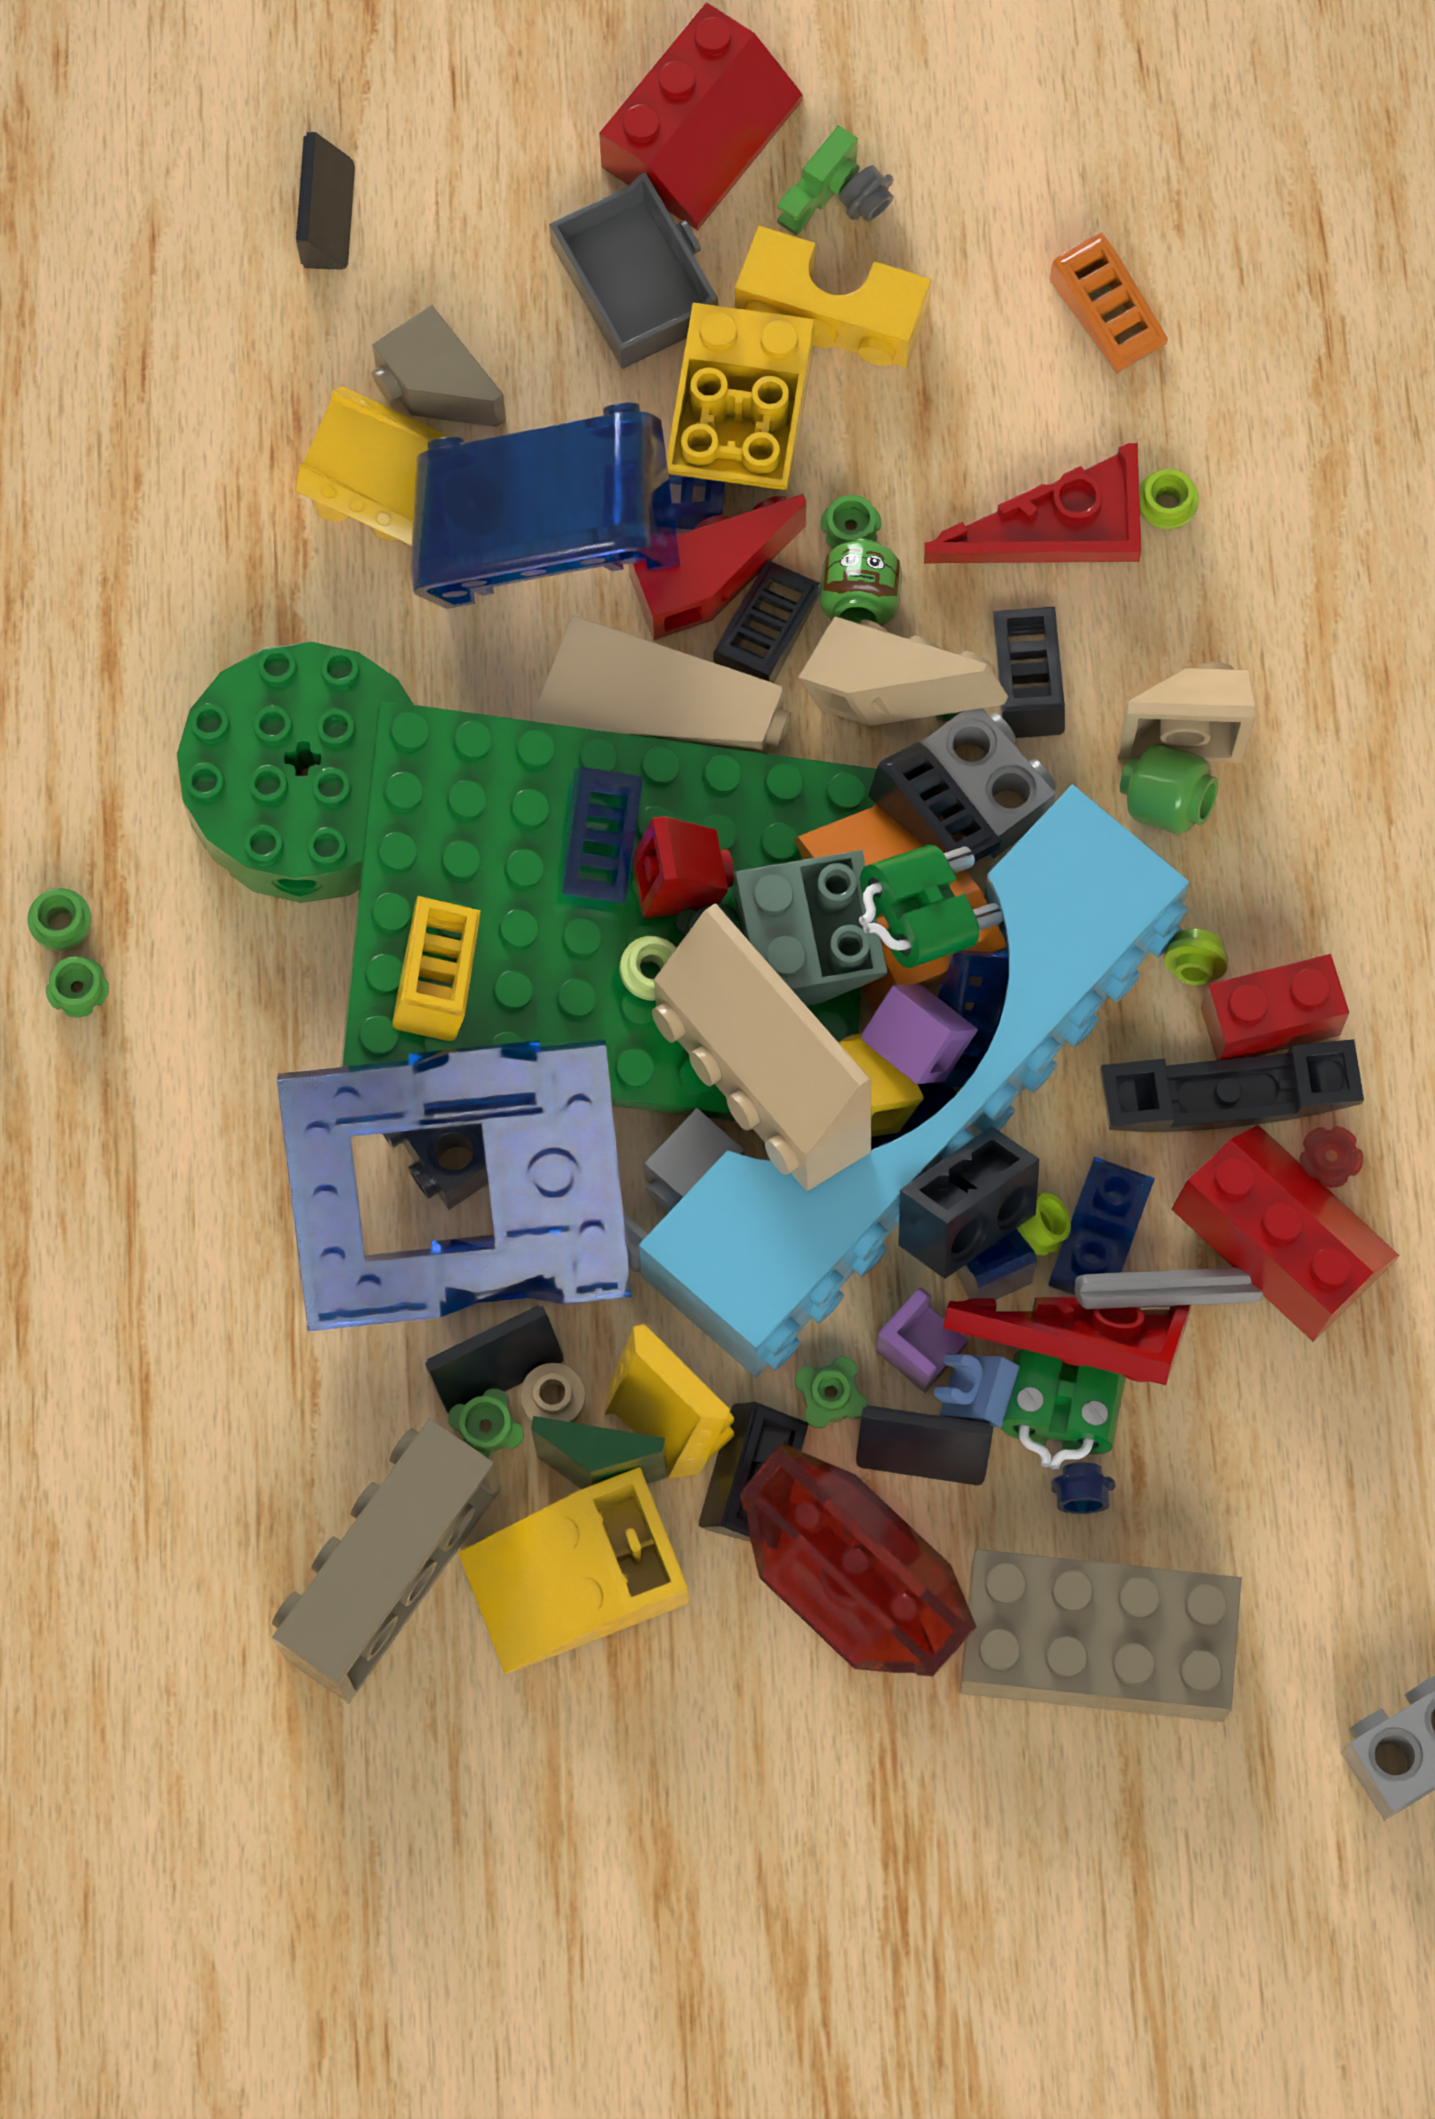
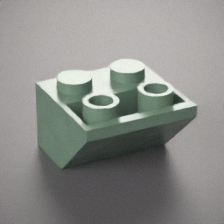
[733,850,887,1006]

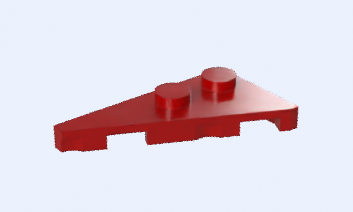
[924,443,1141,564]
[943,1297,1192,1386]

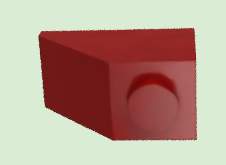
[631,816,734,919]

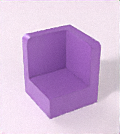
[861,984,978,1084]
[876,1287,968,1393]

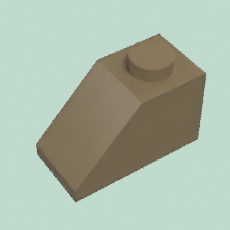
[371,305,506,427]

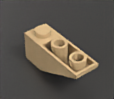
[798,617,1008,726]

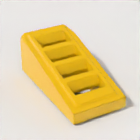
[392,896,481,1041]

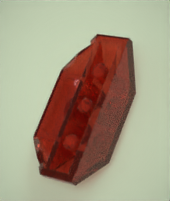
[740,1444,977,1677]

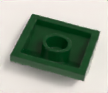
[531,1416,667,1489]

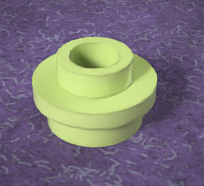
[619,936,677,1000]

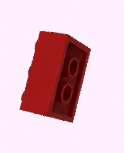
[599,2,803,231]
[1171,1124,1400,1342]

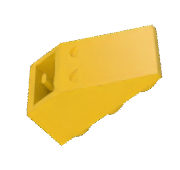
[664,303,814,490]
[458,1467,690,1675]

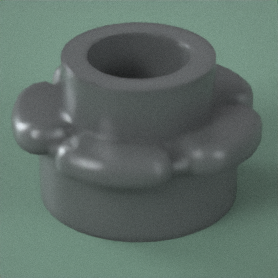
[839,165,894,221]

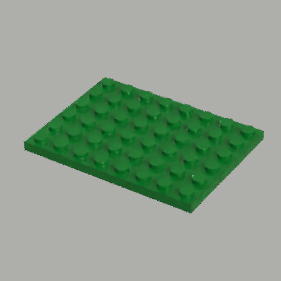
[340,700,876,1121]

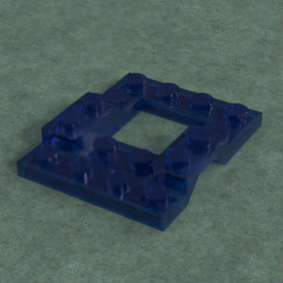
[277,1040,632,1331]

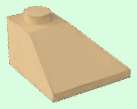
[1117,662,1255,763]

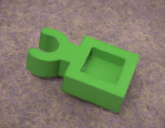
[777,125,860,236]

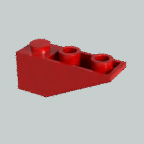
[628,494,806,640]

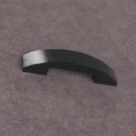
[1100,1039,1364,1132]

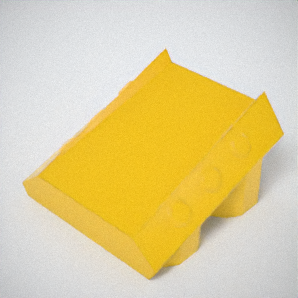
[295,385,457,546]
[604,1324,734,1479]

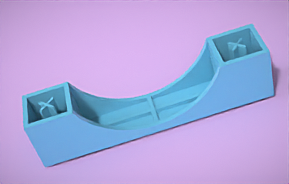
[639,784,1189,1378]

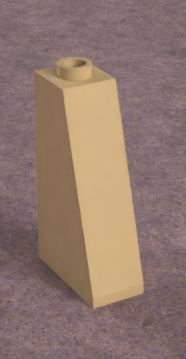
[530,615,791,753]

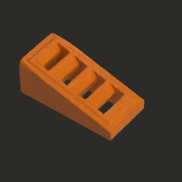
[1050,232,1168,373]

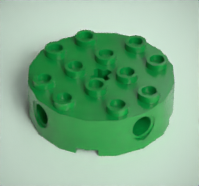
[177,641,414,903]

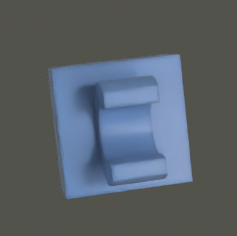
[933,1354,1019,1427]

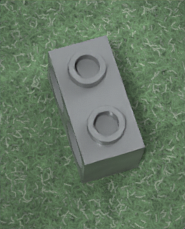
[921,708,1056,859]
[1341,1676,1435,1821]

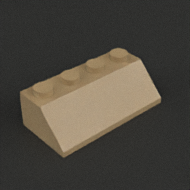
[652,904,871,1192]

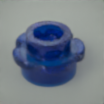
[1051,1462,1116,1514]

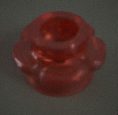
[1299,1126,1363,1188]

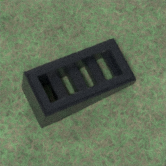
[713,560,821,683]
[993,607,1065,738]
[868,742,1001,863]

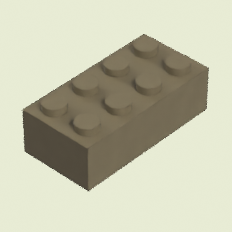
[272,1418,501,1704]
[960,1549,1242,1722]

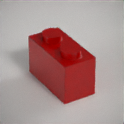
[1201,954,1350,1060]

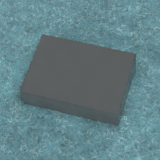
[549,172,718,369]

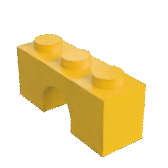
[735,225,932,369]

